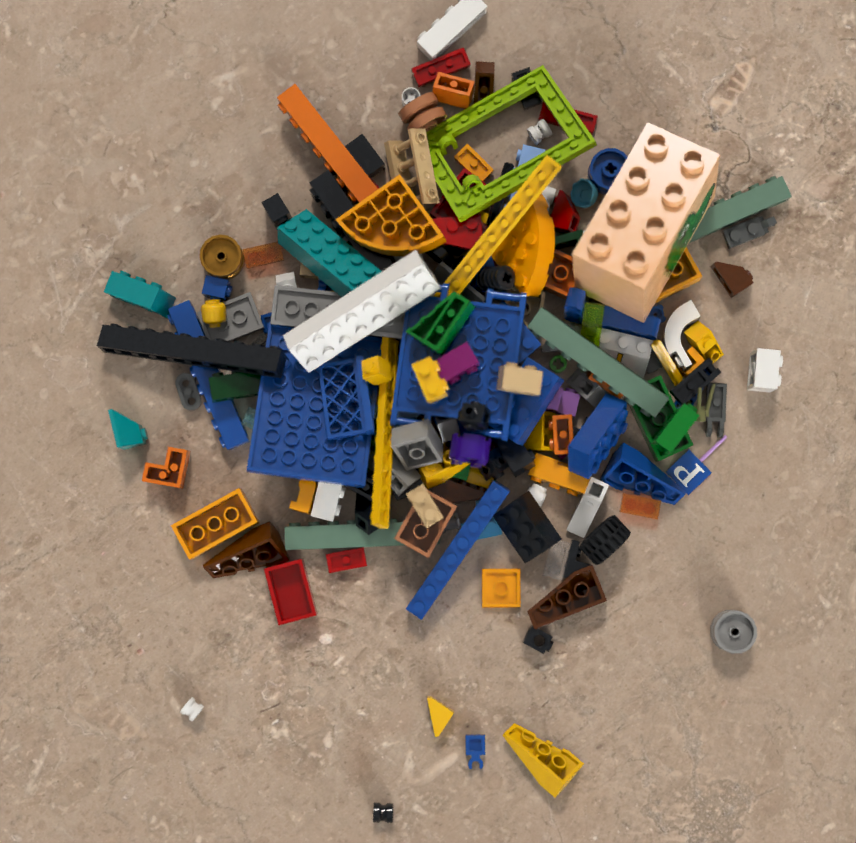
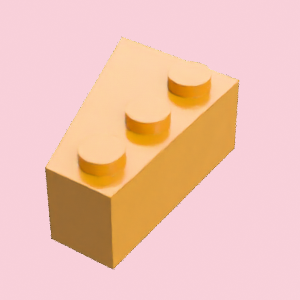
[527,453,590,497]

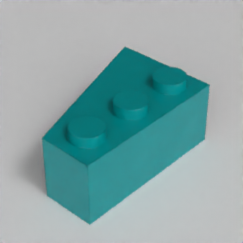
[103,270,176,319]

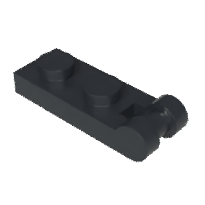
[669,358,721,405]

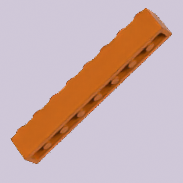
[277,84,378,203]

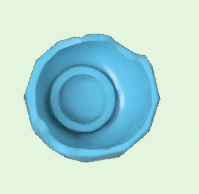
[570,178,599,208]

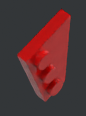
[432,214,483,250]

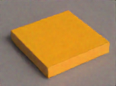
[482,569,521,608]

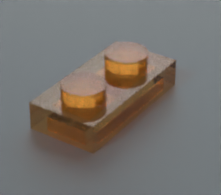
[242,241,284,269]
[619,493,661,520]

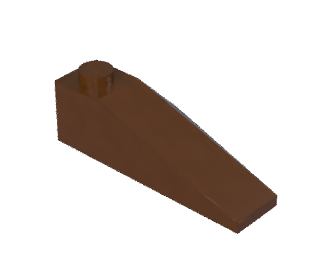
[527,565,607,630]

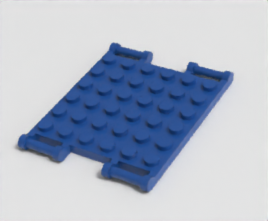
[390,283,527,441]

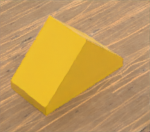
[427,696,454,737]

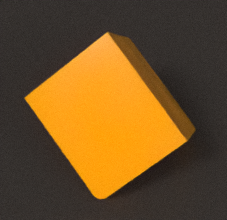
[674,346,705,377]

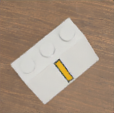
[593,327,654,378]

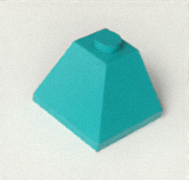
[108,409,148,450]

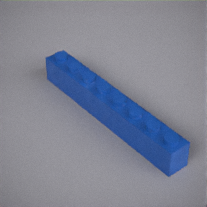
[167,300,250,451]
[406,480,510,620]

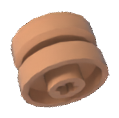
[398,92,447,132]

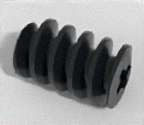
[477,265,515,291]

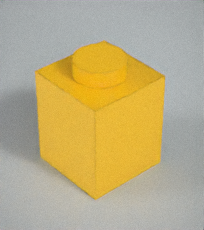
[361,356,392,386]

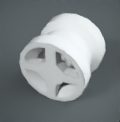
[180,697,204,722]

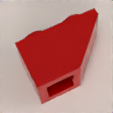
[549,190,581,234]

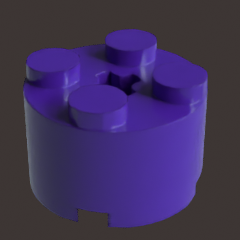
[449,433,491,468]

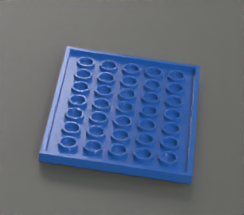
[247,322,382,488]

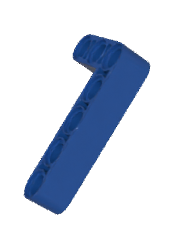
[564,288,661,340]

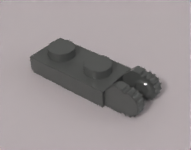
[706,383,727,437]

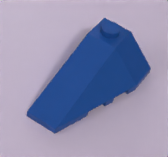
[600,443,686,505]

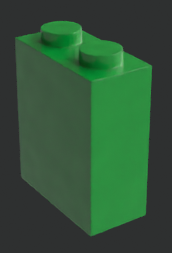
[650,403,700,455]

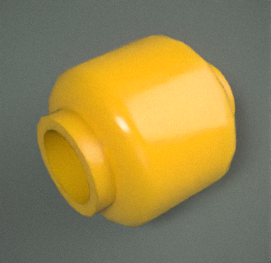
[201,299,227,328]

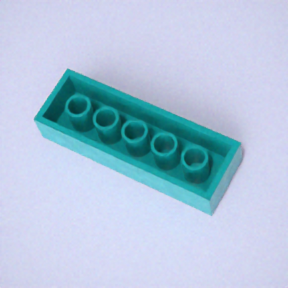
[277,209,382,297]

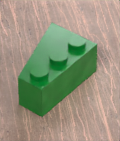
[405,292,475,356]

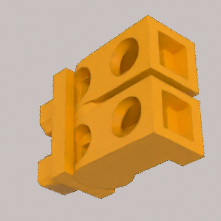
[289,479,319,515]

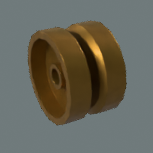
[199,234,245,280]

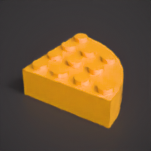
[336,174,447,256]
[491,193,555,297]

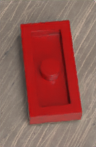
[326,547,367,573]

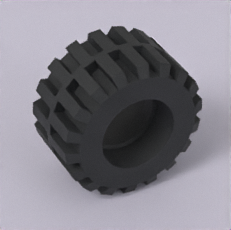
[580,515,631,565]

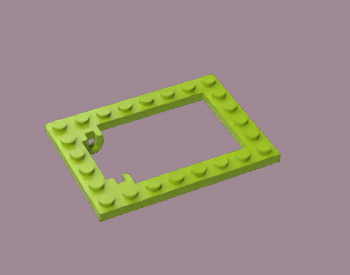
[426,65,597,223]

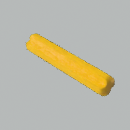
[651,339,683,386]

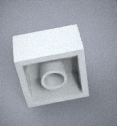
[747,348,783,393]

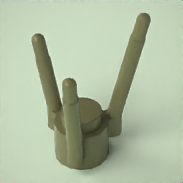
[682,377,716,422]

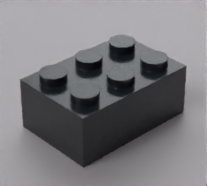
[493,491,562,563]

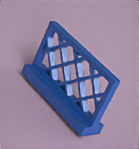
[318,355,376,440]

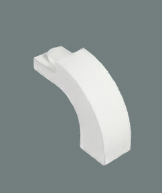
[663,300,701,371]

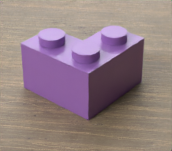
[545,387,580,418]

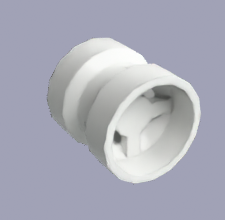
[402,87,420,106]
[526,119,553,145]

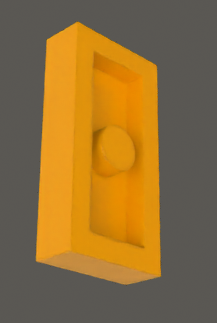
[454,144,494,182]

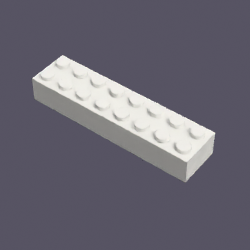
[283,250,441,373]

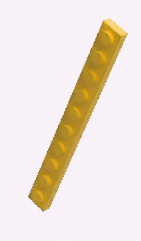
[433,154,562,298]
[371,337,399,529]

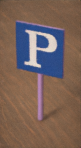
[666,435,727,495]

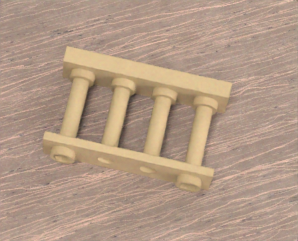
[384,128,440,205]

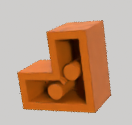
[142,447,191,489]

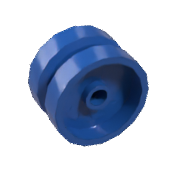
[588,148,628,195]

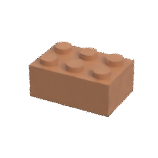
[394,489,457,558]

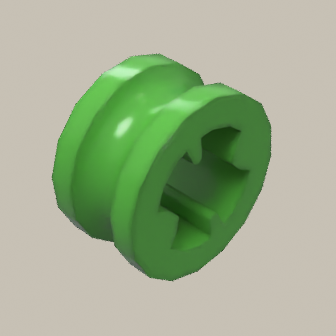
[549,355,567,373]

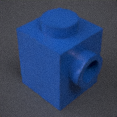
[202,275,233,302]

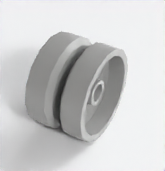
[710,610,757,653]

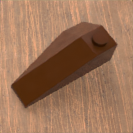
[203,521,290,578]

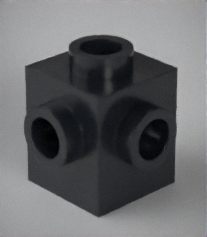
[458,401,491,432]
[478,447,509,481]

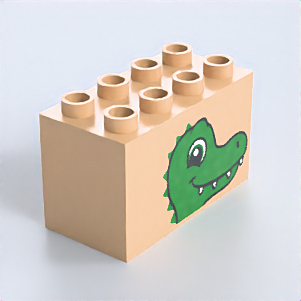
[572,123,720,323]

